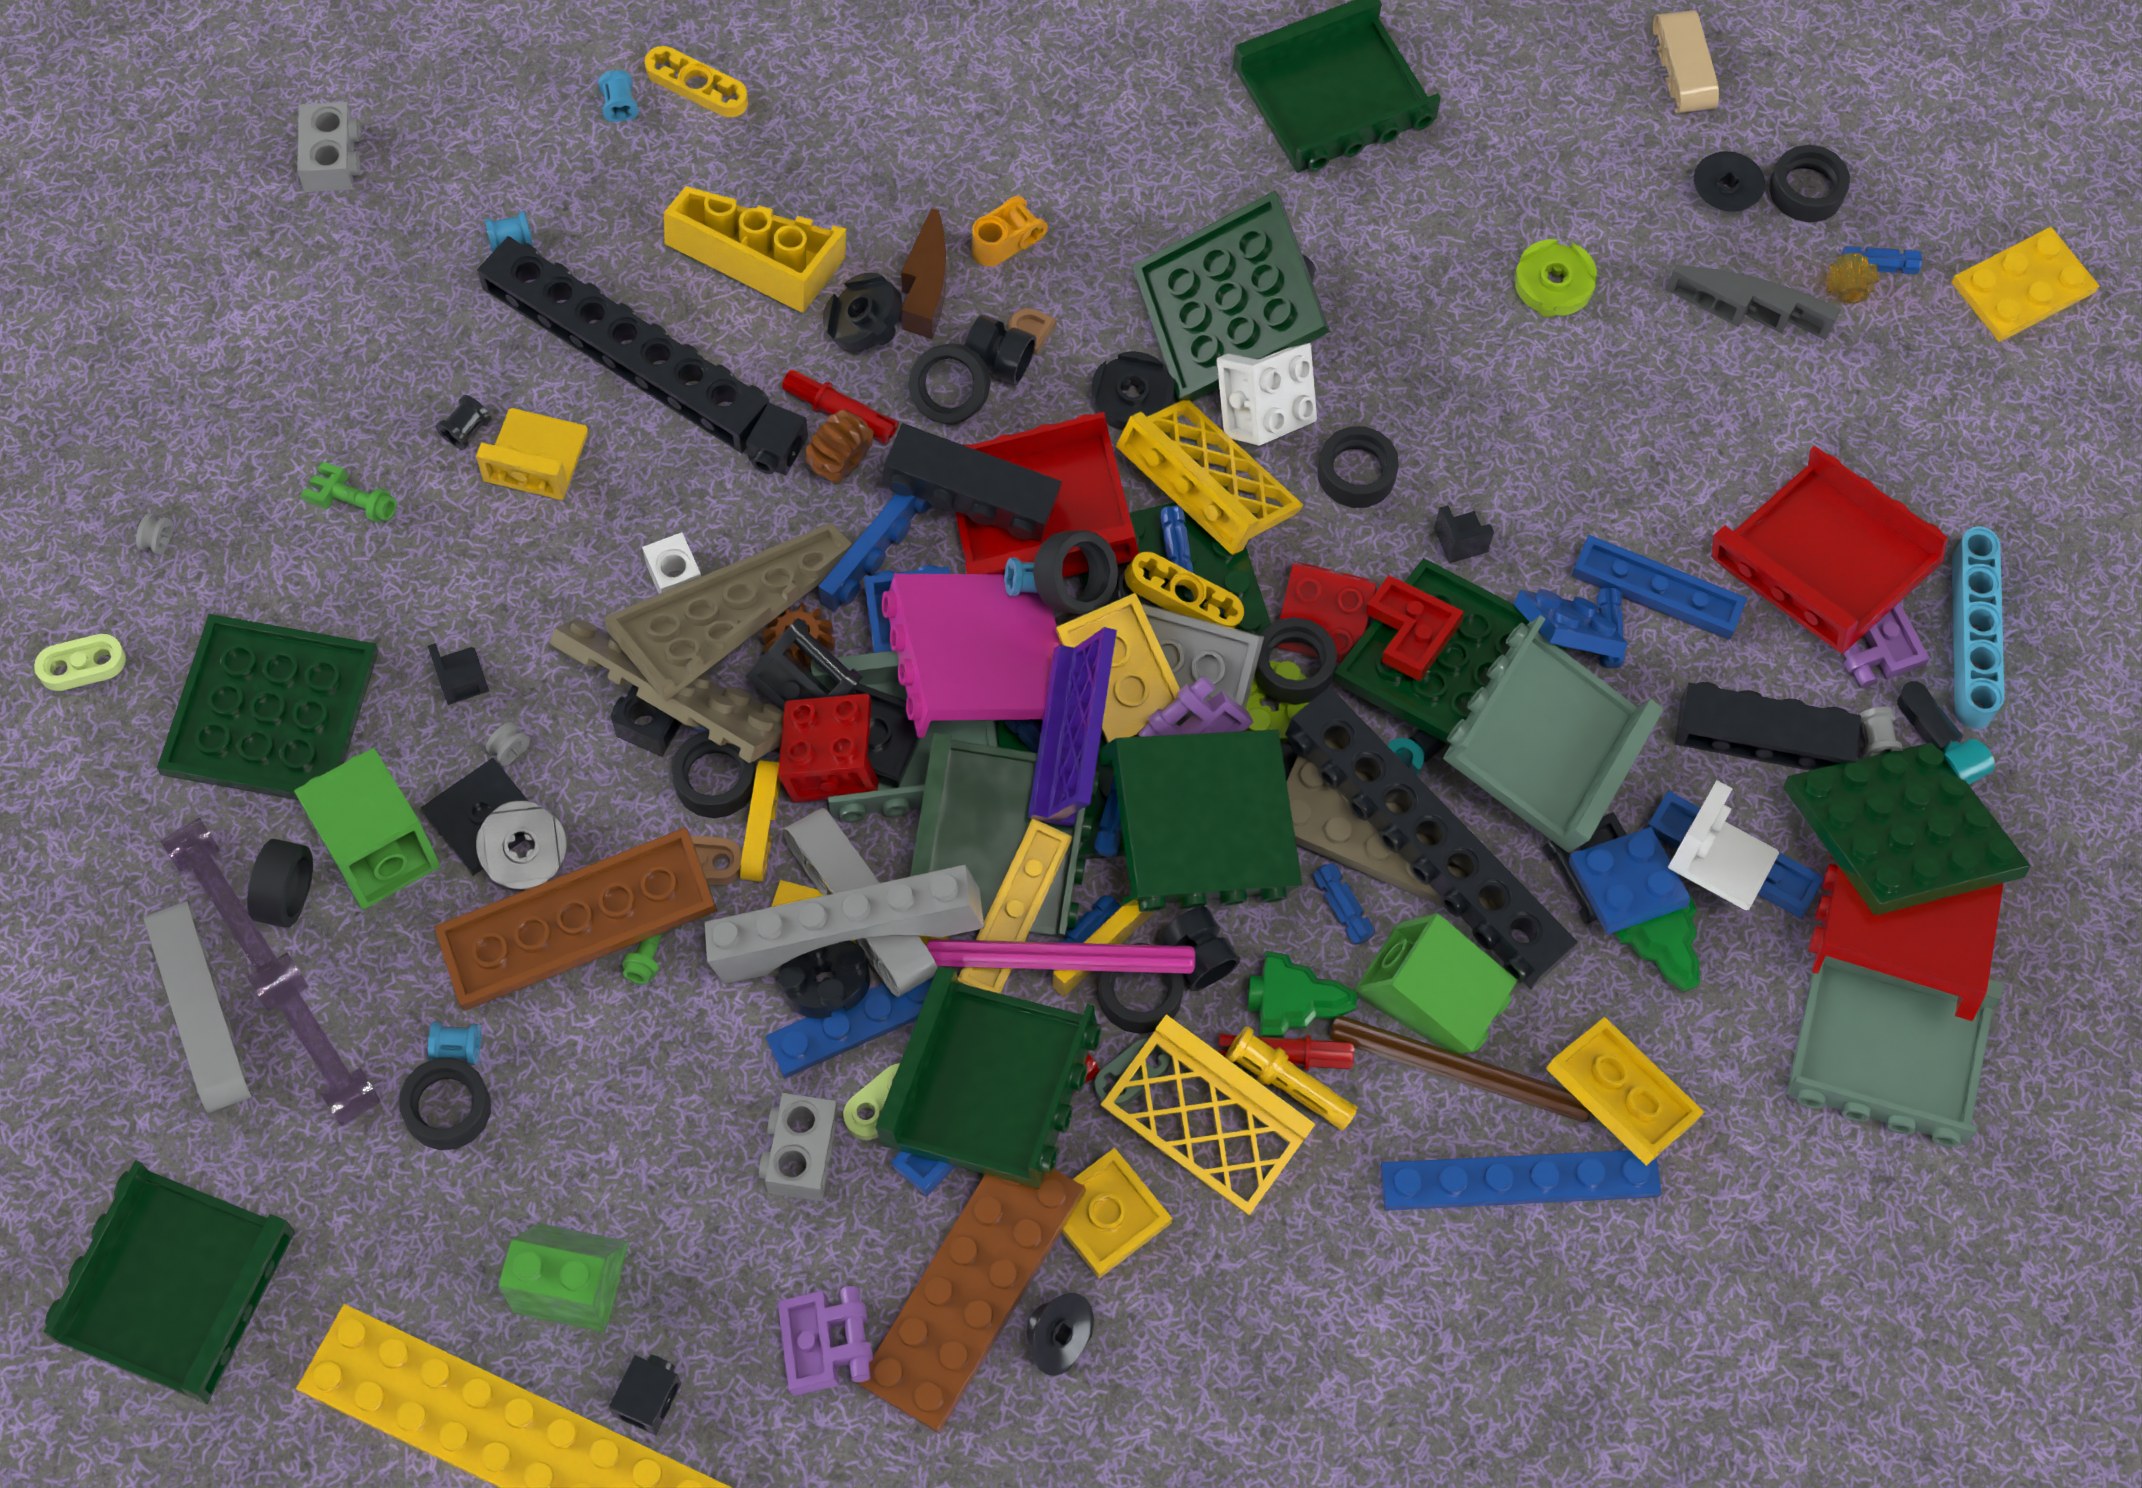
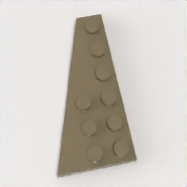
[604,522,852,702]
[549,619,784,763]
[1287,739,1515,934]

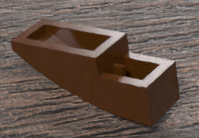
[901,208,947,339]

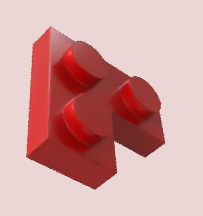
[1366,575,1464,681]

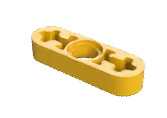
[645,46,748,117]
[1124,552,1244,628]
[740,760,781,883]

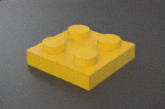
[1061,1147,1173,1279]

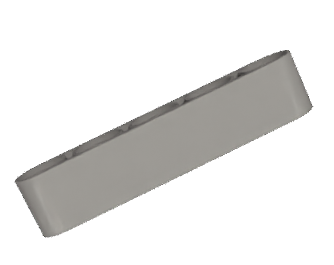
[783,808,937,997]
[144,900,253,1114]

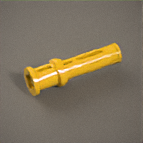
[1225,1026,1358,1131]

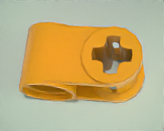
[971,195,1048,267]

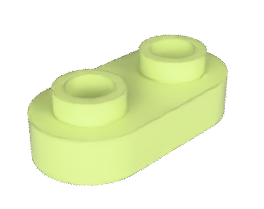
[34,634,126,691]
[843,1063,900,1140]

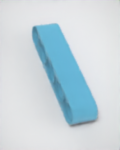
[1952,526,2004,729]

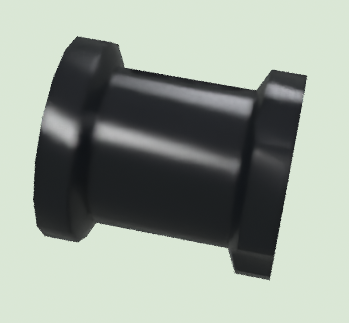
[436,395,492,451]

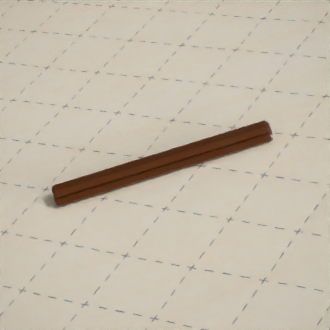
[1330,1015,1591,1122]

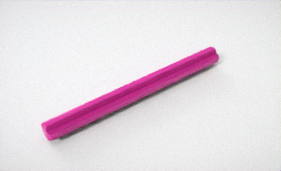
[927,939,1196,974]

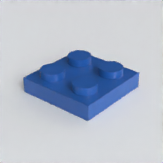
[1514,589,1628,659]
[1569,827,1690,934]

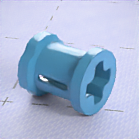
[598,70,639,123]
[485,210,533,252]
[1004,558,1038,596]
[428,1021,482,1065]

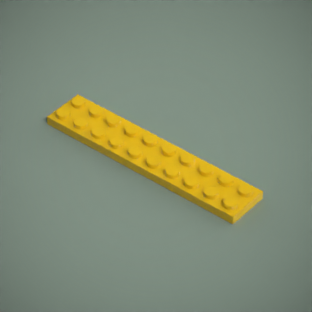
[296,1304,732,1488]

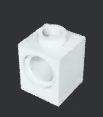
[642,532,701,594]

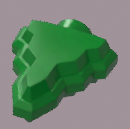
[1613,891,1700,993]
[1247,951,1357,1038]

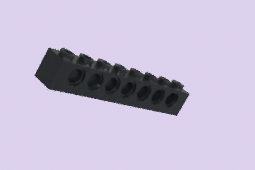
[477,236,770,454]
[1285,686,1578,990]

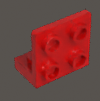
[1276,561,1378,663]
[778,693,879,803]

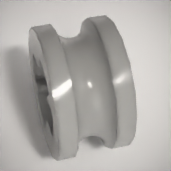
[136,513,174,555]
[486,722,530,766]

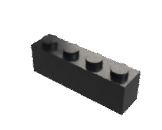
[882,423,1062,542]
[1675,682,1861,771]

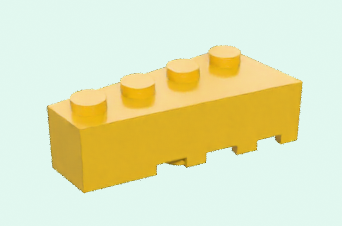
[664,186,847,313]

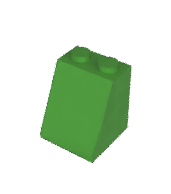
[294,747,441,910]
[1354,913,1517,1054]
[498,1223,630,1332]

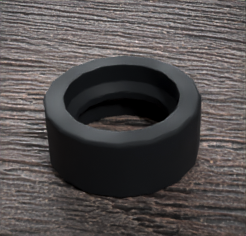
[1769,144,1850,223]
[908,343,991,424]
[1318,426,1399,508]
[1033,530,1118,613]
[1255,617,1337,705]
[671,731,756,819]
[247,839,313,928]
[1098,943,1184,1034]
[399,1057,491,1150]

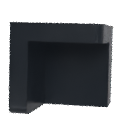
[1434,505,1494,563]
[428,643,489,705]

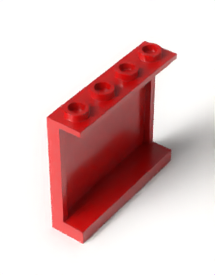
[955,412,1139,578]
[1711,446,1948,655]
[1808,852,2004,1022]

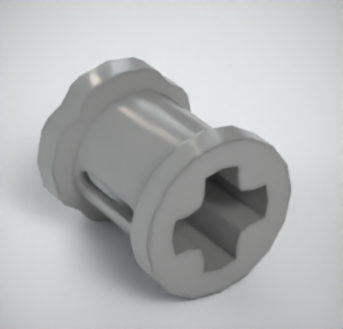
[1858,707,1903,758]

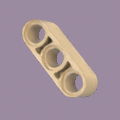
[1653,10,1719,113]

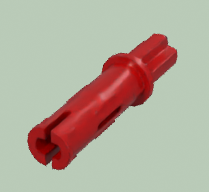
[782,369,899,445]
[1219,1033,1354,1072]

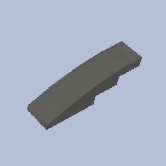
[1666,265,1841,340]

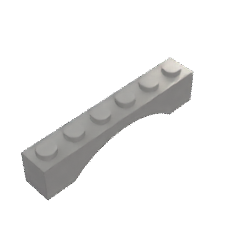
[705,865,984,984]

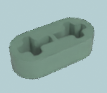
[1094,1037,1171,1108]

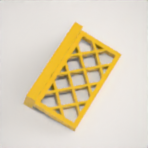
[1115,400,1303,555]
[1100,1014,1316,1216]

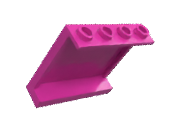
[882,574,1062,738]

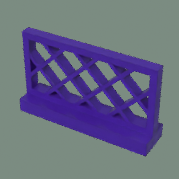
[1028,627,1117,827]

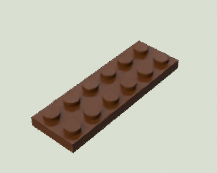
[434,827,718,1011]
[857,1169,1086,1434]

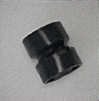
[964,314,1036,385]
[1158,906,1240,991]

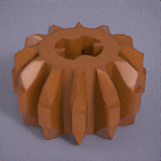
[805,409,874,483]
[762,602,835,674]

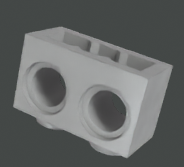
[297,102,361,192]
[759,1093,839,1201]

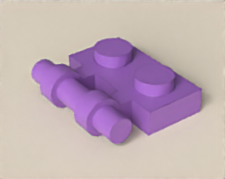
[1844,602,1930,688]
[1138,675,1254,737]
[778,1286,873,1396]

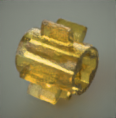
[1826,253,1879,304]

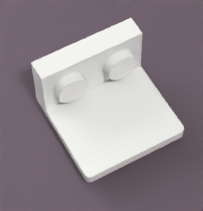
[1217,343,1317,446]
[1668,780,1779,910]

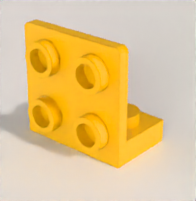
[476,408,589,501]

